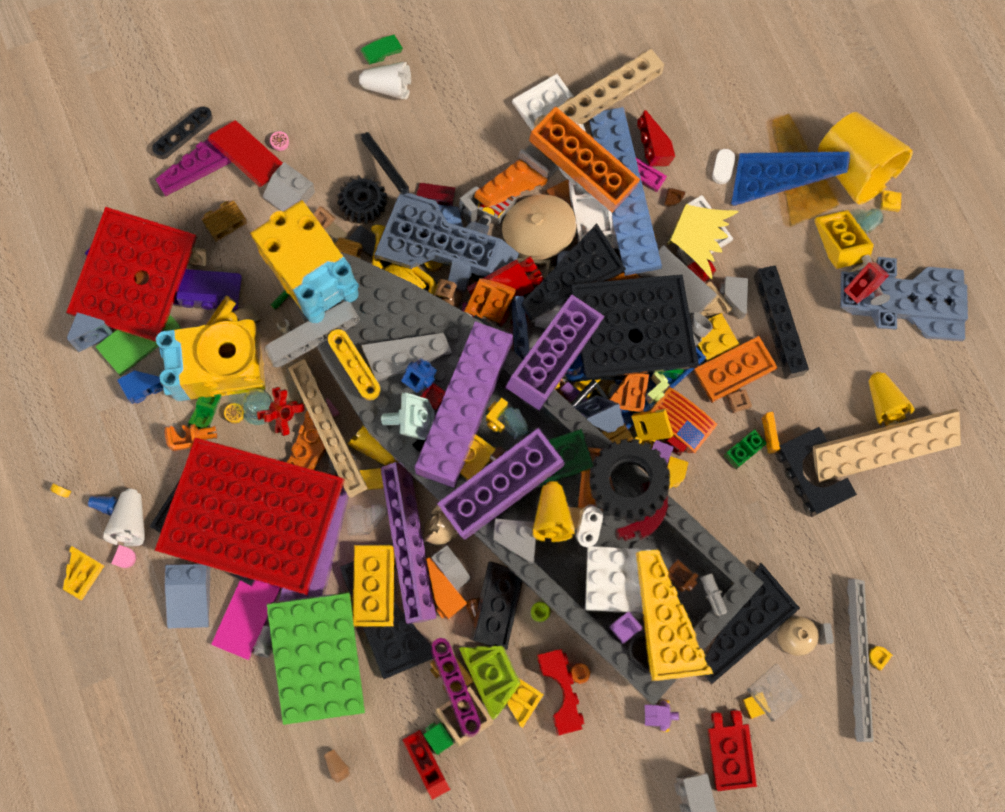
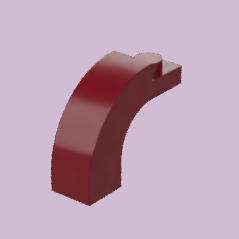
[615,482,668,541]

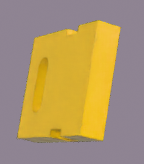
[632,409,673,442]

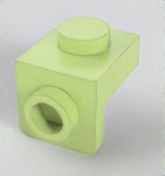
[645,372,669,404]

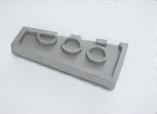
[361,333,451,382]

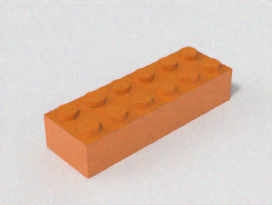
[529,107,640,213]

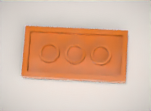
[693,336,778,403]

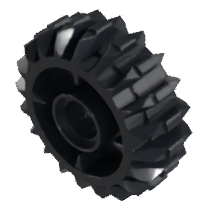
[337,175,387,224]

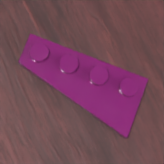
[155,132,231,197]

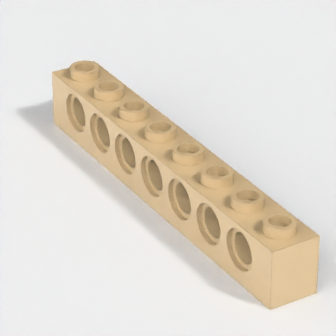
[534,49,664,128]

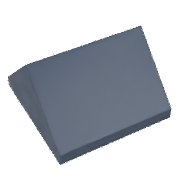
[67,312,113,352]

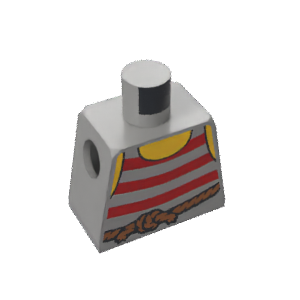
[476,182,516,226]

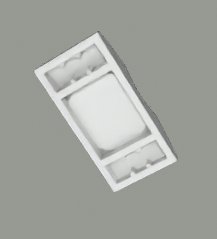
[569,181,618,249]

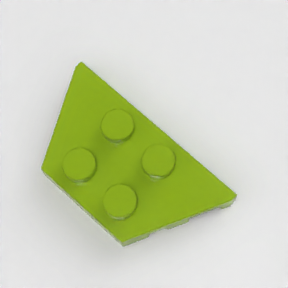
[459,646,521,720]

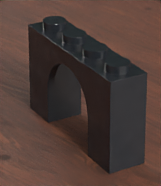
[775,427,857,517]

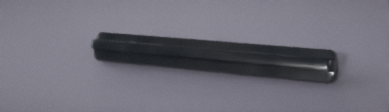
[361,132,409,195]

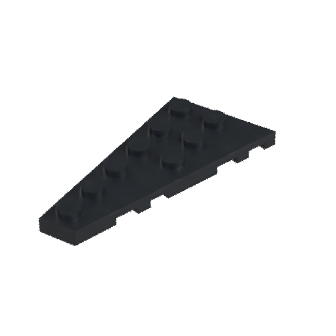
[521,223,626,321]
[340,561,433,680]
[703,562,800,685]

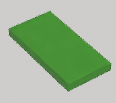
[96,315,182,376]

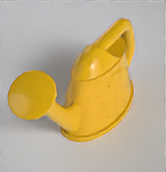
[371,225,437,296]

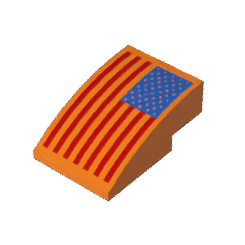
[649,387,718,453]

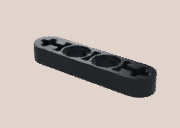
[152,106,213,159]

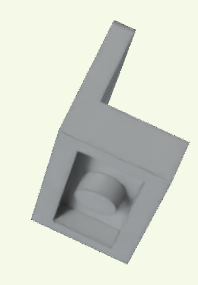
[518,145,558,180]
[459,186,479,224]

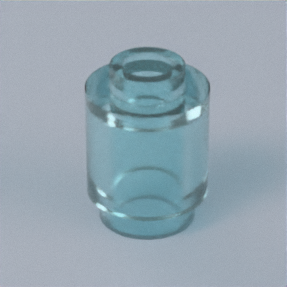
[857,208,884,234]
[501,407,528,439]

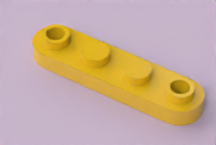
[328,329,380,400]

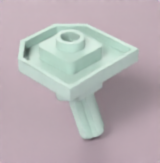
[381,393,434,440]

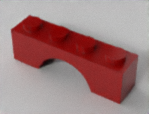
[537,649,585,736]

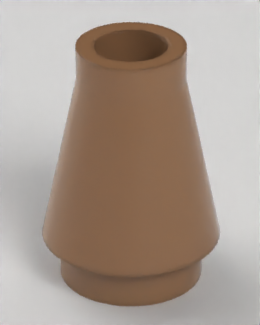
[324,750,350,783]

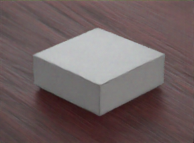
[818,623,834,645]

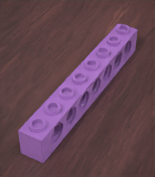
[380,462,437,624]

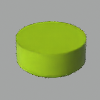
[530,602,551,622]

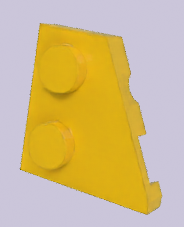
[507,677,544,728]

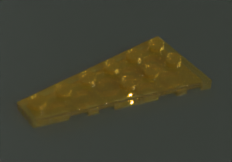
[772,114,839,227]

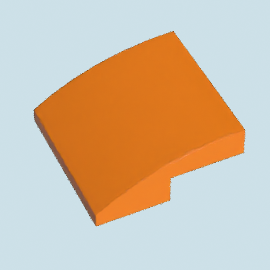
[464,278,516,323]

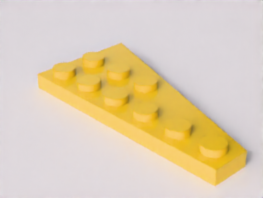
[636,550,713,681]

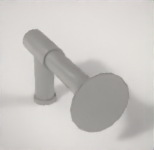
[848,255,890,305]

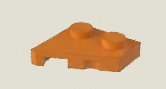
[609,374,649,412]

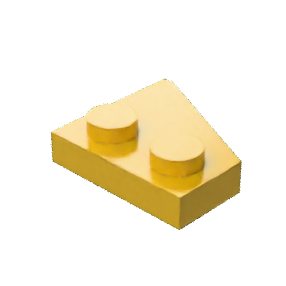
[63,546,104,600]

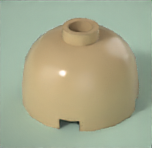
[423,505,458,545]
[777,616,819,656]

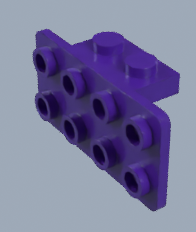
[173,269,242,310]

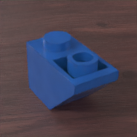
[117,370,163,404]

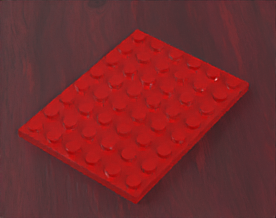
[154,437,345,595]

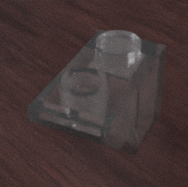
[347,504,387,536]

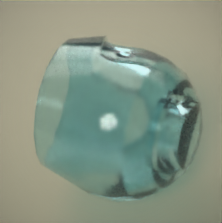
[242,389,273,426]

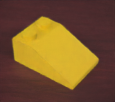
[815,210,874,269]

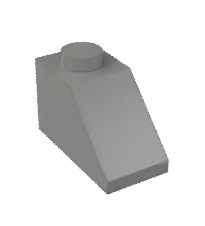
[719,276,748,320]
[431,545,471,590]

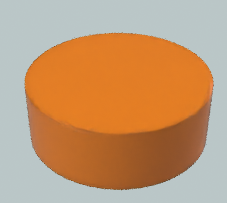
[570,663,590,684]

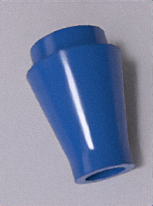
[88,496,118,516]

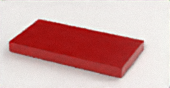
[208,120,283,187]

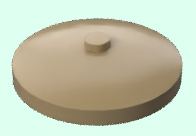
[502,195,576,260]

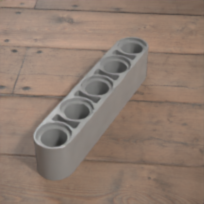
[264,301,360,367]

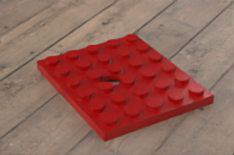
[66,206,197,342]

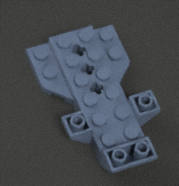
[374,193,519,292]
[840,257,968,342]

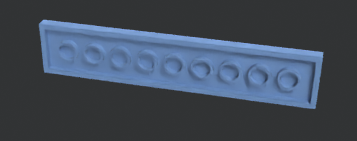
[589,107,662,276]

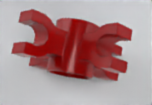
[257,387,304,436]

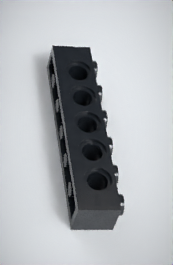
[753,265,809,380]

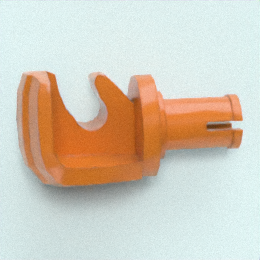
[164,424,217,451]

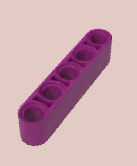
[431,638,481,738]

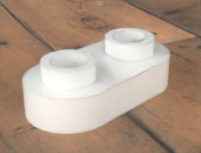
[576,505,603,547]

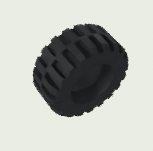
[590,439,670,523]

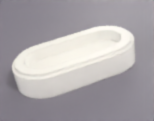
[712,149,735,184]

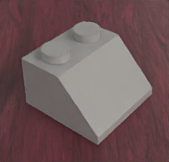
[263,162,315,212]

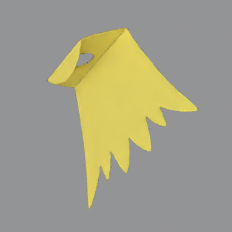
[667,204,739,279]

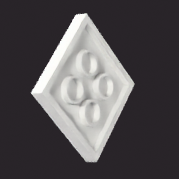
[585,546,650,613]

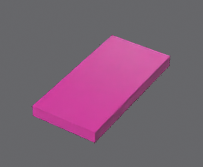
[211,580,281,660]

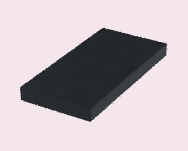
[470,562,523,650]

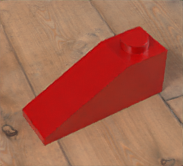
[402,730,451,800]

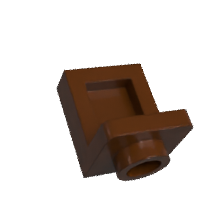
[667,560,699,593]

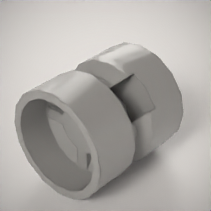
[690,312,713,347]

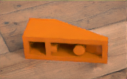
[427,557,467,620]

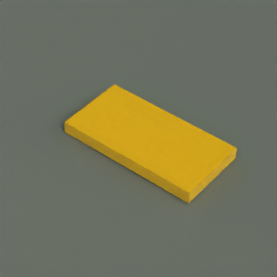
[353,545,394,627]

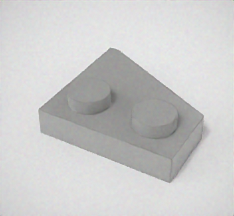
[493,519,536,563]

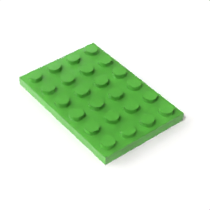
[267,592,365,725]

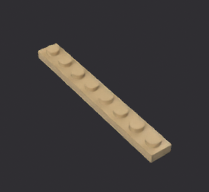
[288,359,368,498]

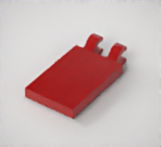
[467,256,544,303]
[707,710,757,792]

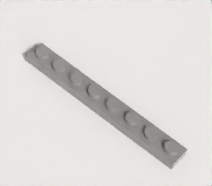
[847,579,873,742]

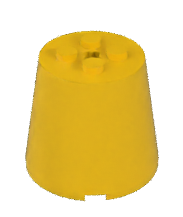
[818,112,913,205]

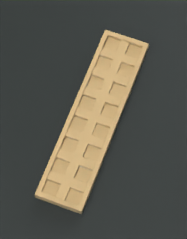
[813,408,961,483]

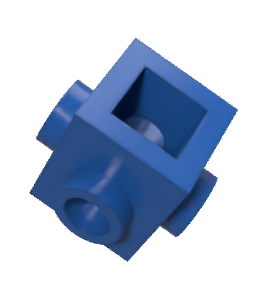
[401,358,437,393]

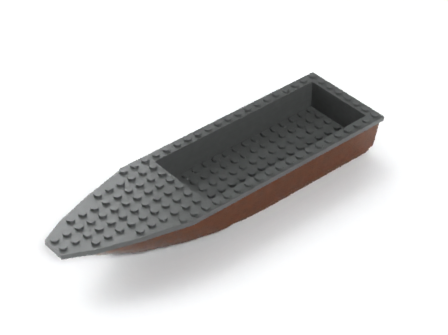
[297,252,763,706]

